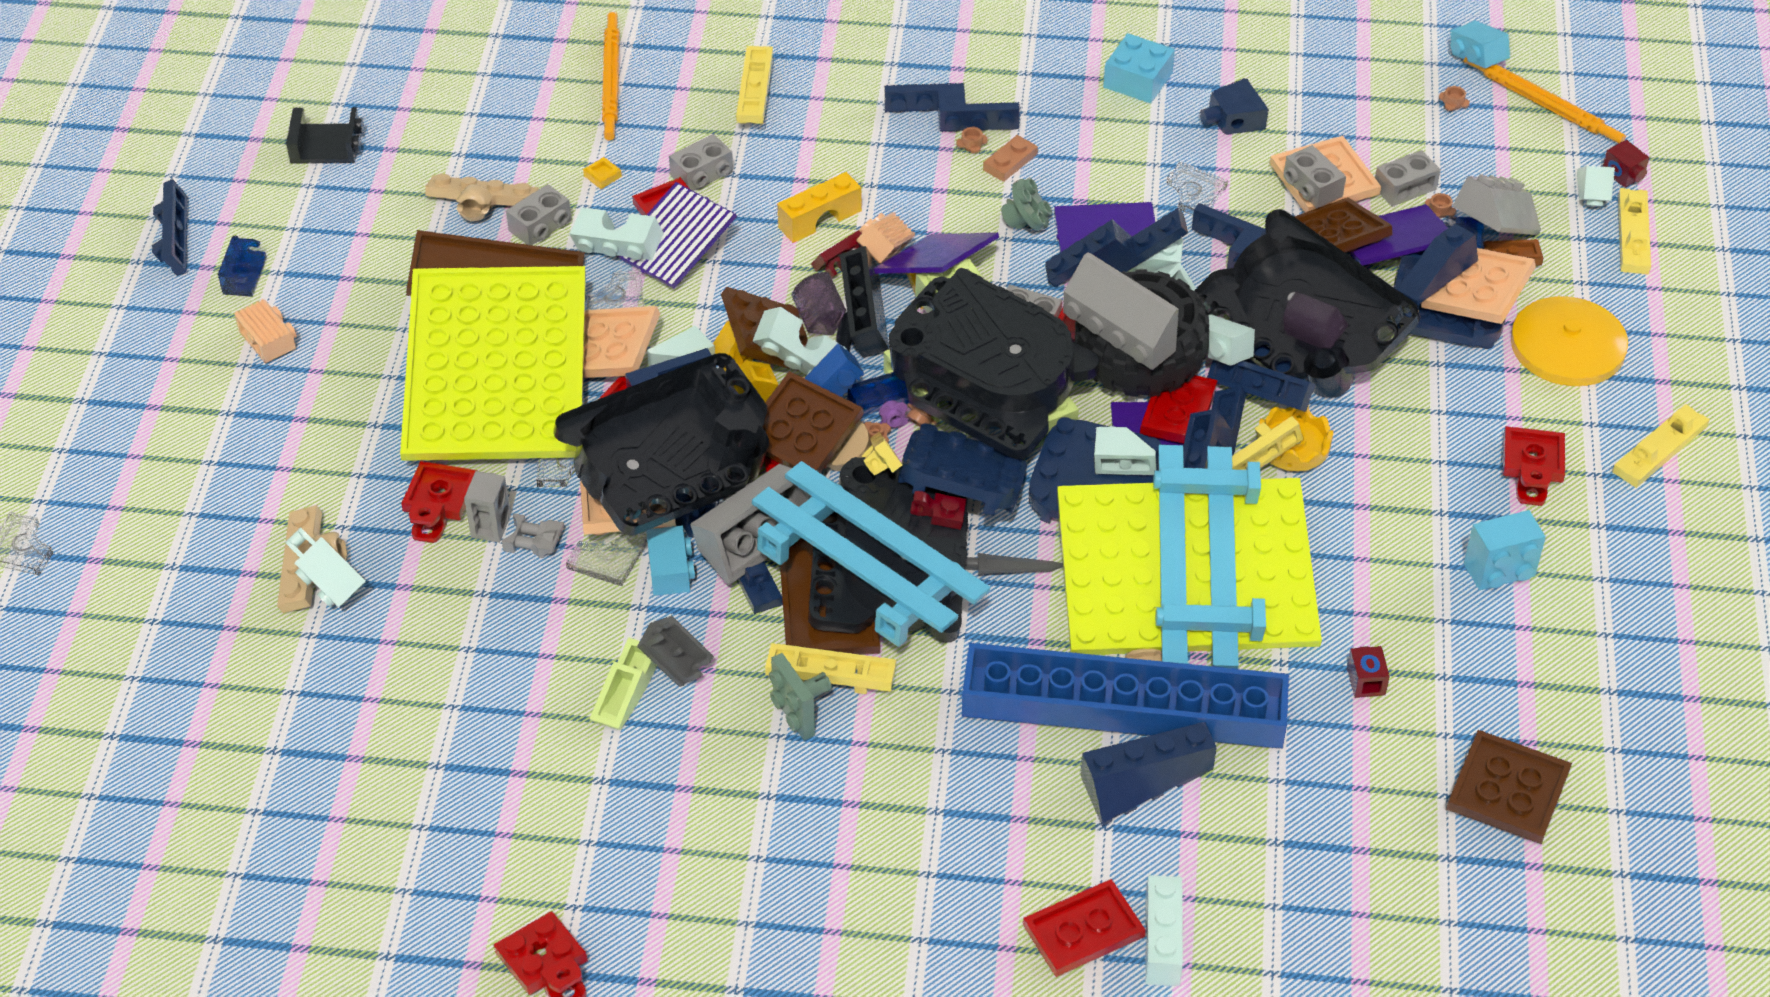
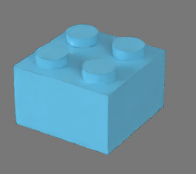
[1103,33,1175,104]
[1464,510,1546,591]

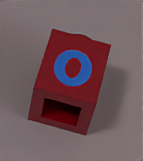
[1603,140,1650,188]
[1347,646,1390,698]

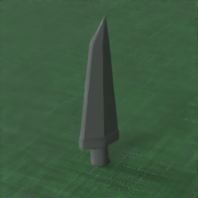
[964,553,1063,575]

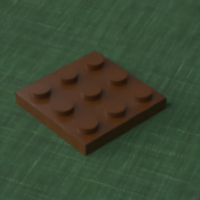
[1294,197,1393,253]
[721,287,808,372]
[756,371,864,473]
[1446,730,1572,844]

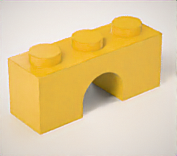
[777,172,862,243]
[713,321,778,402]

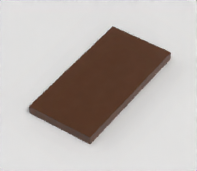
[406,230,585,296]
[780,515,880,655]

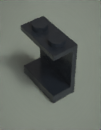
[286,107,364,164]

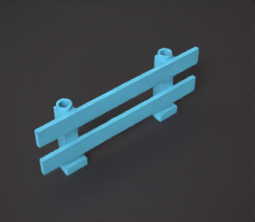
[1153,445,1266,669]
[752,461,991,647]

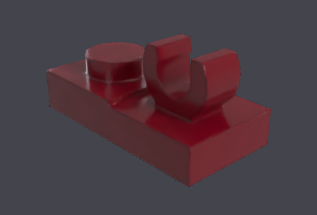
[811,229,862,279]

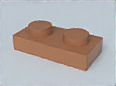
[983,135,1038,182]

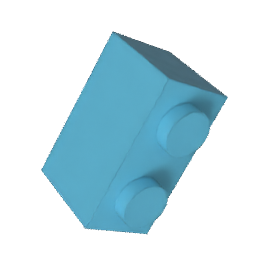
[1450,20,1510,68]
[646,525,695,596]

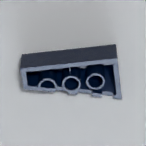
[1080,722,1217,827]

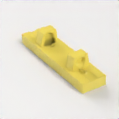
[736,46,773,124]
[1618,188,1651,274]
[1612,404,1710,488]
[1232,416,1303,470]
[861,432,902,475]
[765,643,896,694]

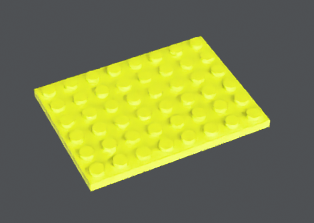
[400,266,586,461]
[1057,478,1322,655]

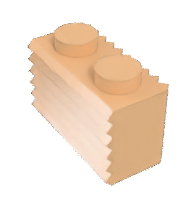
[856,212,915,264]
[235,299,297,364]

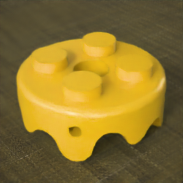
[1257,406,1334,472]

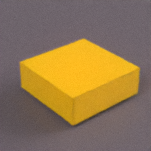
[583,157,622,189]

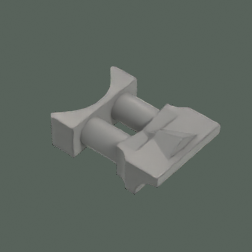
[502,513,564,558]

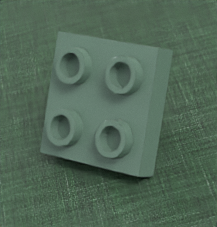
[769,653,832,741]

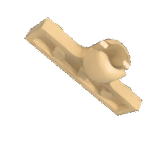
[425,174,539,221]
[277,505,348,613]

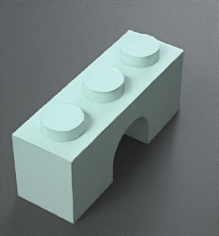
[570,207,664,260]
[753,307,847,376]
[1145,875,1183,986]

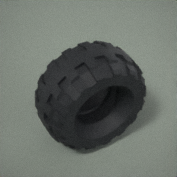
[1075,269,1209,397]

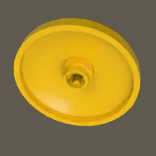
[1511,296,1628,386]

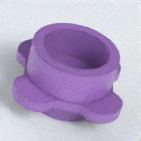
[879,401,908,428]

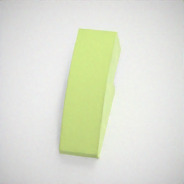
[589,637,657,730]

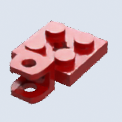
[1503,426,1565,506]
[401,461,478,543]
[493,911,588,997]

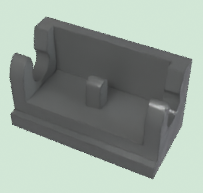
[637,615,714,687]

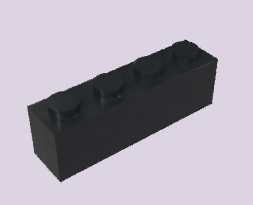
[840,246,889,358]

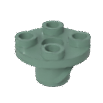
[1001,177,1052,231]

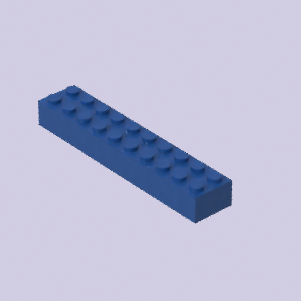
[962,643,1289,749]

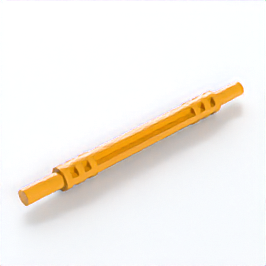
[602,12,620,140]
[1464,56,1626,143]

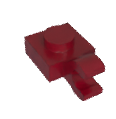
[910,491,966,530]

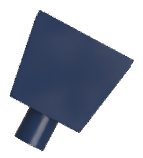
[1200,78,1269,135]

